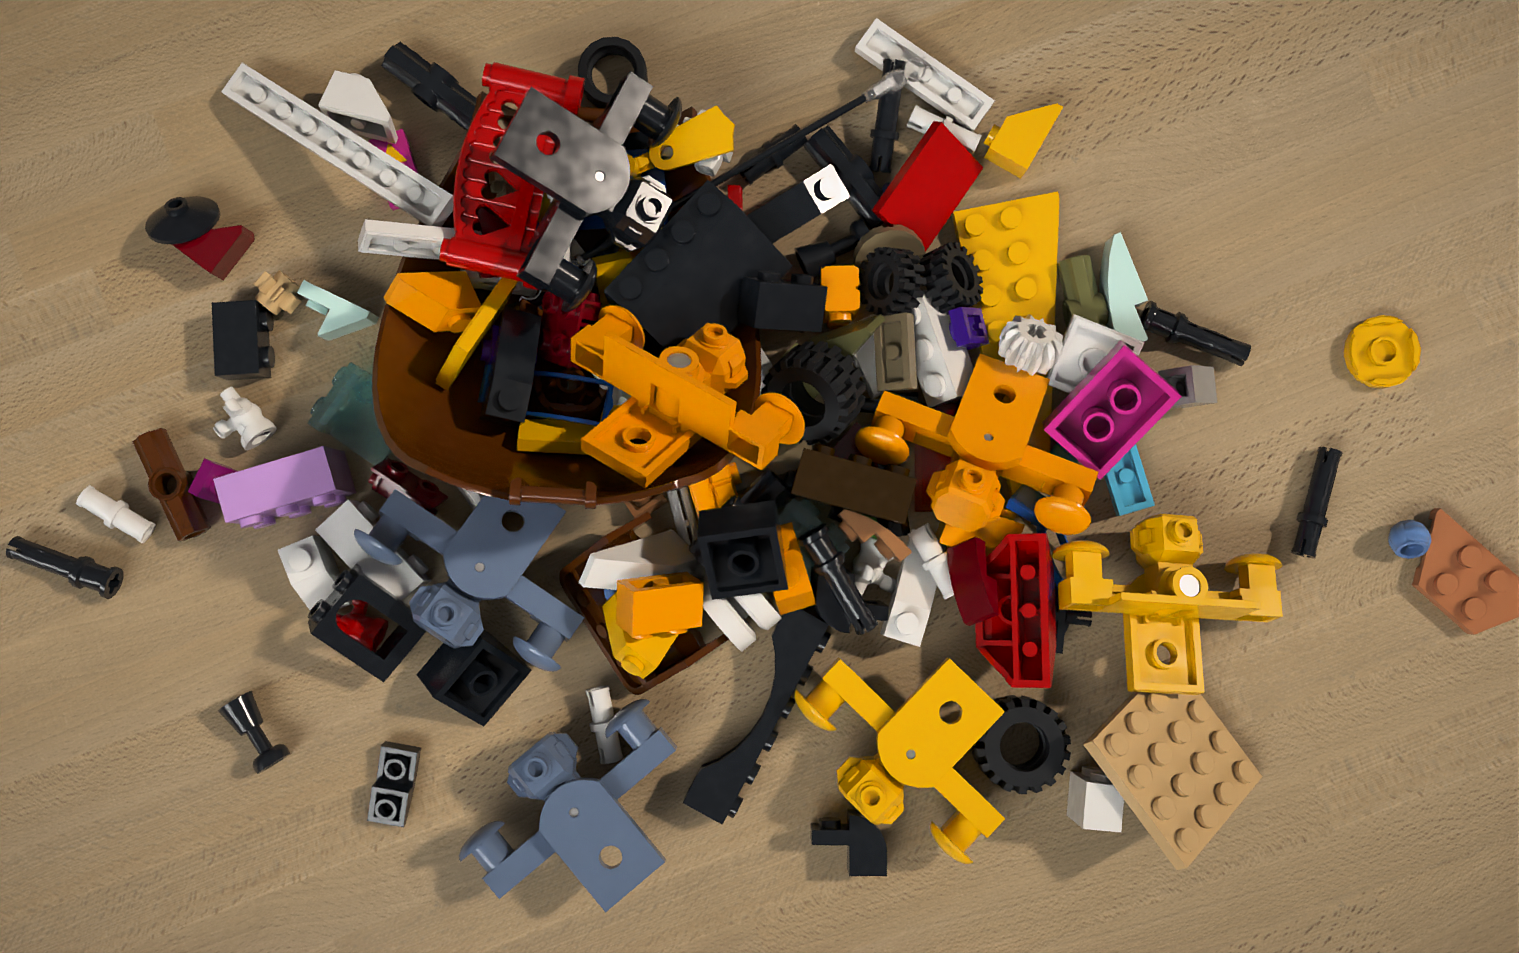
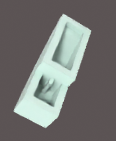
[1099,232,1148,342]

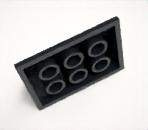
[604,180,793,351]

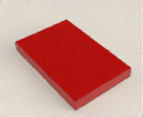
[872,121,983,252]

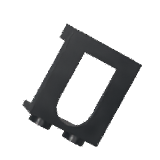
[308,563,426,683]

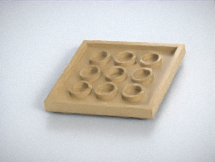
[1083,658,1262,870]

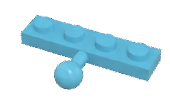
[1050,443,1155,516]

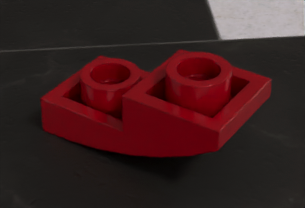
[947,536,999,626]

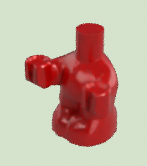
[336,600,388,653]

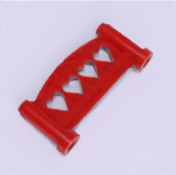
[439,62,585,290]

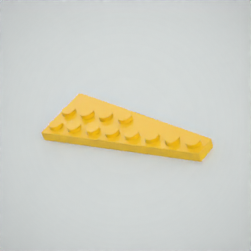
[952,191,1060,497]

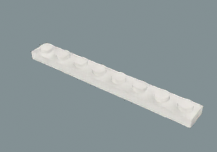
[221,63,453,227]

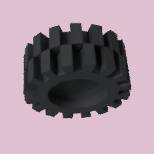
[919,242,983,315]
[858,247,926,316]

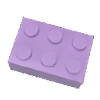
[213,446,356,529]

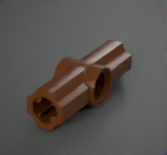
[132,428,211,542]

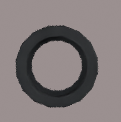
[578,37,648,109]

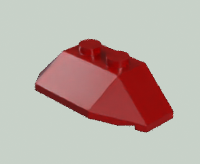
[975,533,1056,688]

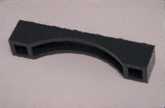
[683,609,831,824]

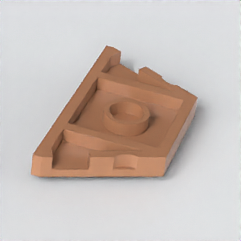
[1412,508,1519,635]

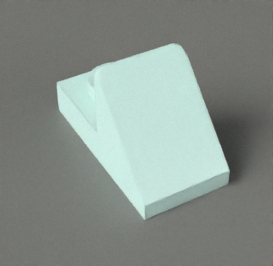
[297,280,379,341]

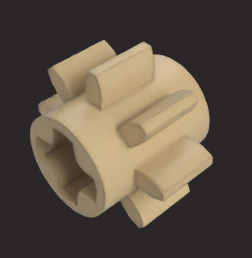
[254,270,302,315]

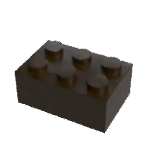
[791,443,917,524]

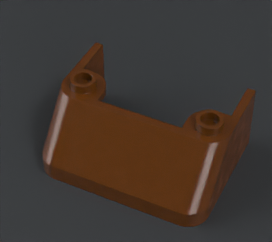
[559,512,729,695]

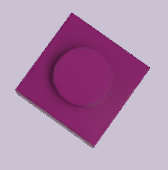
[188,458,238,504]

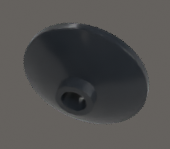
[145,196,220,244]

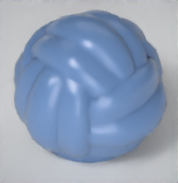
[1388,520,1431,559]

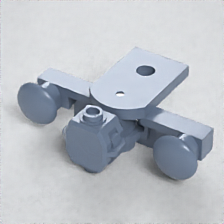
[354,489,584,672]
[459,699,677,913]

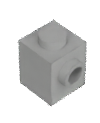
[1158,365,1217,408]

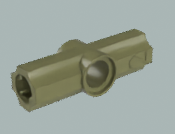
[1057,255,1108,327]

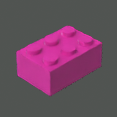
[1042,340,1182,480]

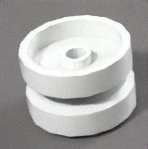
[700,577,782,652]

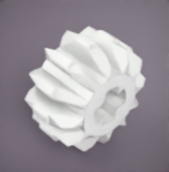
[998,314,1063,376]

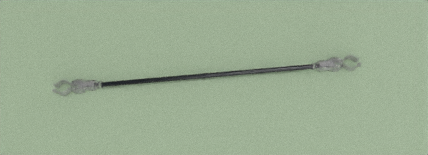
[513,56,931,302]

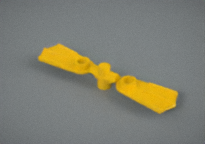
[538,106,735,223]

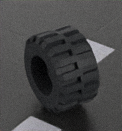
[761,341,866,445]
[971,695,1071,794]

